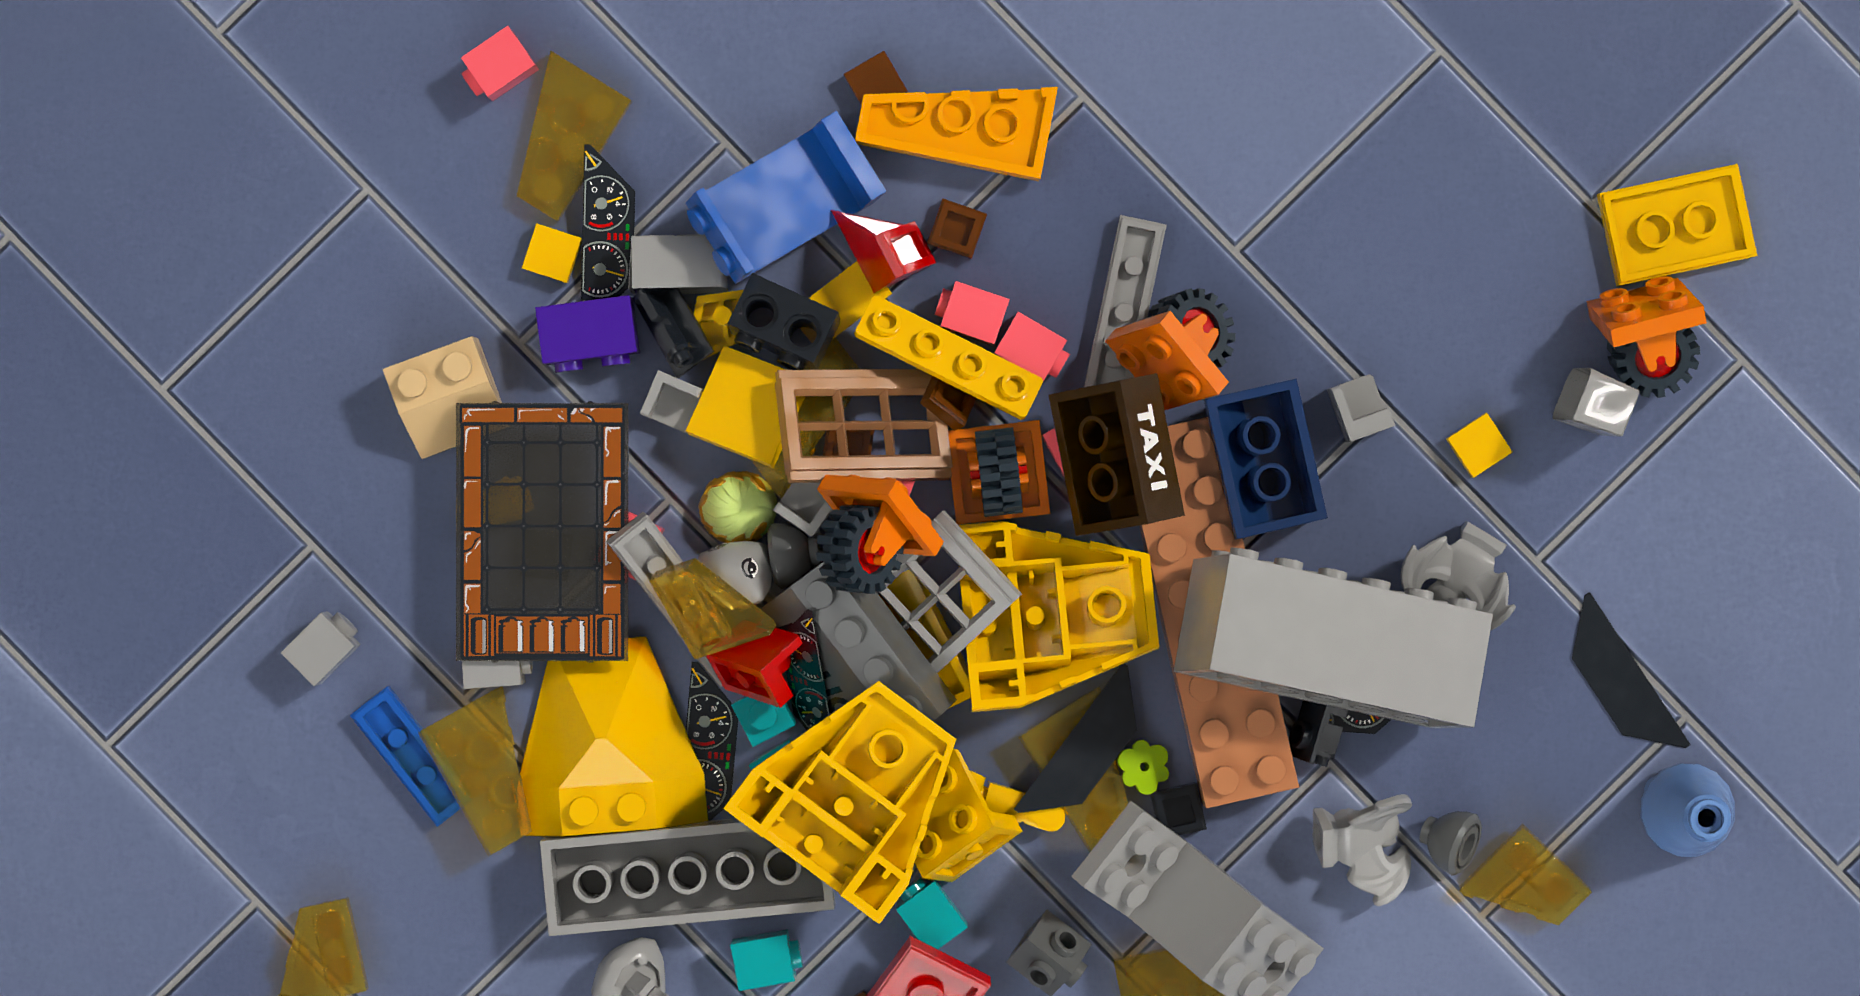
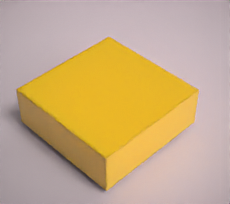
[522,223,582,284]
[1446,413,1513,478]

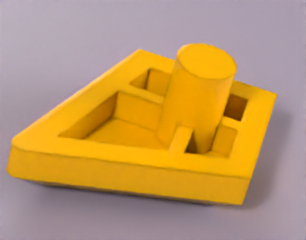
[694,290,749,361]

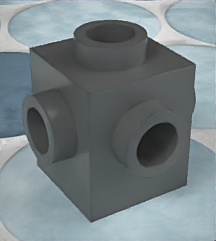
[1006,910,1092,996]

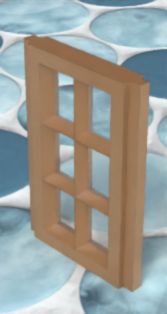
[775,369,953,483]

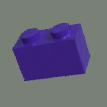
[535,295,640,373]

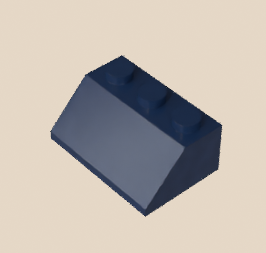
[1203,378,1328,539]

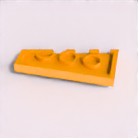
[854,87,1058,181]

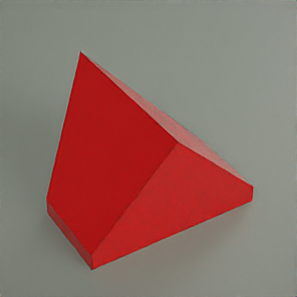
[831,210,937,294]

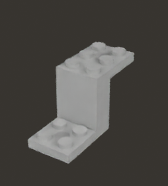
[1071,801,1324,996]

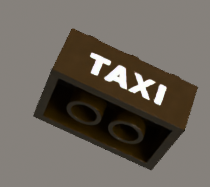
[1049,373,1185,536]

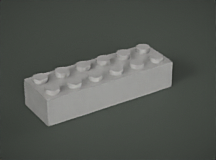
[540,818,836,936]

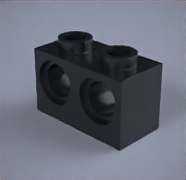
[727,273,840,370]

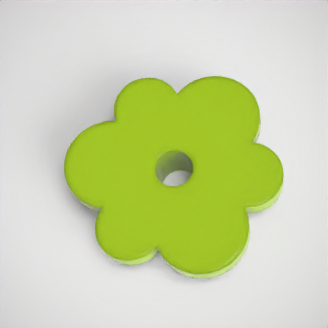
[1117,740,1169,795]

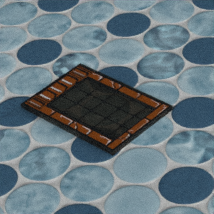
[456,401,629,663]

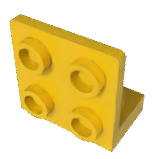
[915,749,1023,882]

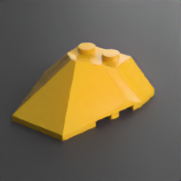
[959,521,1159,712]
[516,636,708,836]
[723,681,956,924]

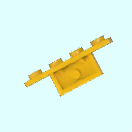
[854,295,1043,420]

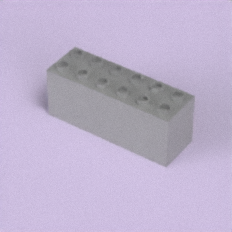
[1174,547,1493,728]

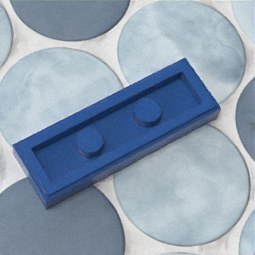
[350,686,476,827]

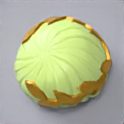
[698,471,778,543]

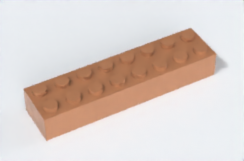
[1139,417,1299,809]

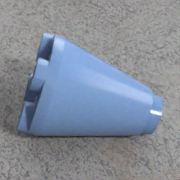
[1640,763,1735,857]

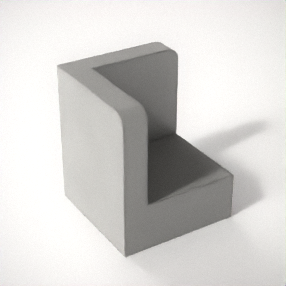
[640,370,704,433]
[1327,374,1395,442]
[773,482,832,537]

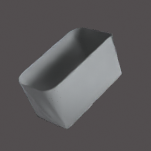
[628,234,728,294]
[1553,368,1639,437]

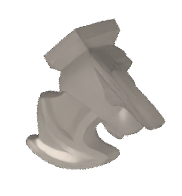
[1401,521,1516,631]
[1312,794,1412,906]

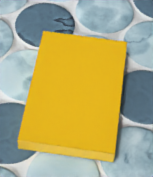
[1597,164,1757,286]

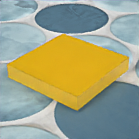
[685,345,806,468]

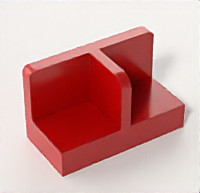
[704,619,802,708]

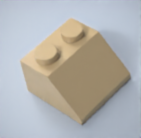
[383,336,511,459]

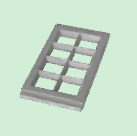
[877,510,1022,673]

